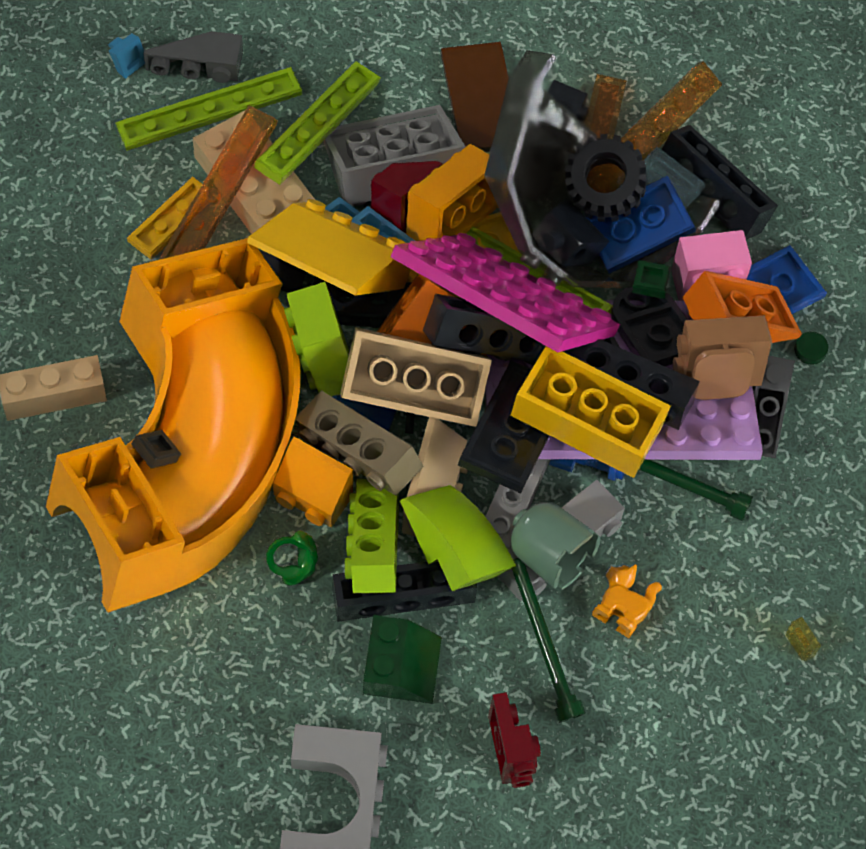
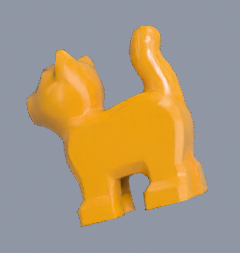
[592,564,662,638]

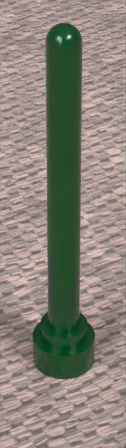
[639,459,753,521]
[512,558,586,723]

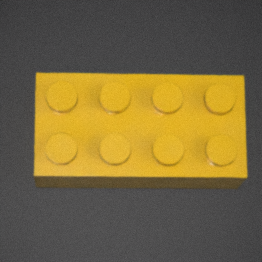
[510,346,671,478]

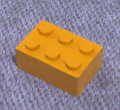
[406,144,501,241]

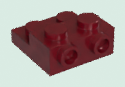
[488,692,541,788]

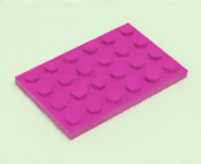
[391,233,620,353]

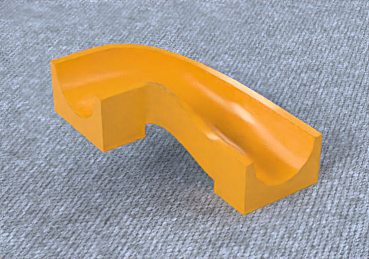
[46,238,300,613]

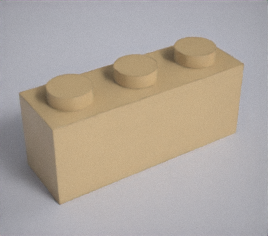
[0,355,107,421]

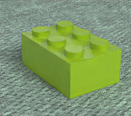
[284,282,349,397]

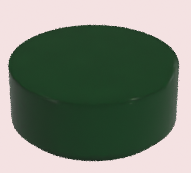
[794,331,829,365]

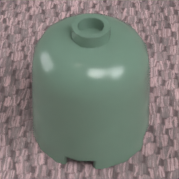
[511,502,600,590]

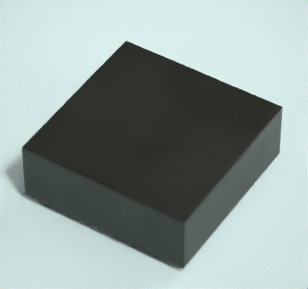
[131,430,181,468]

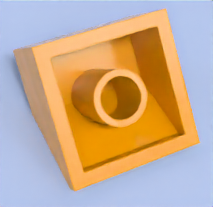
[273,437,353,528]

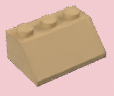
[402,417,468,536]

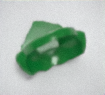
[266,530,318,586]

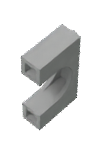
[280,724,388,849]

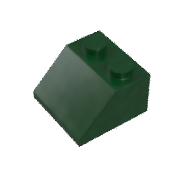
[363,615,442,704]

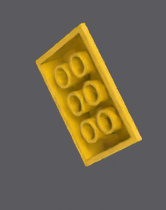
[247,199,411,296]

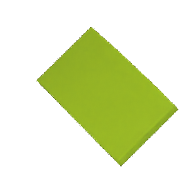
[400,485,516,591]

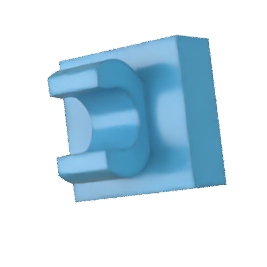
[108,33,145,79]

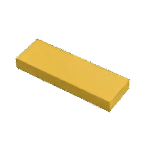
[127,177,217,260]

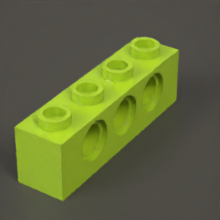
[345,479,399,593]

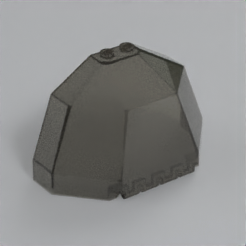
[484,50,720,288]

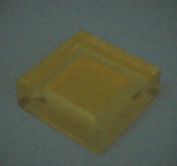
[785,617,821,661]

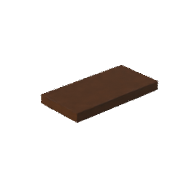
[440,42,522,152]

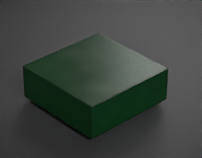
[632,260,671,299]

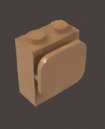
[673,315,772,400]

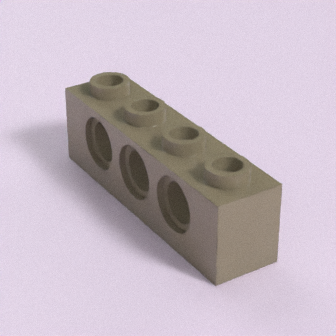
[295,390,424,496]

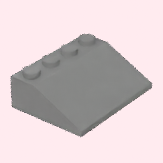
[324,105,465,206]

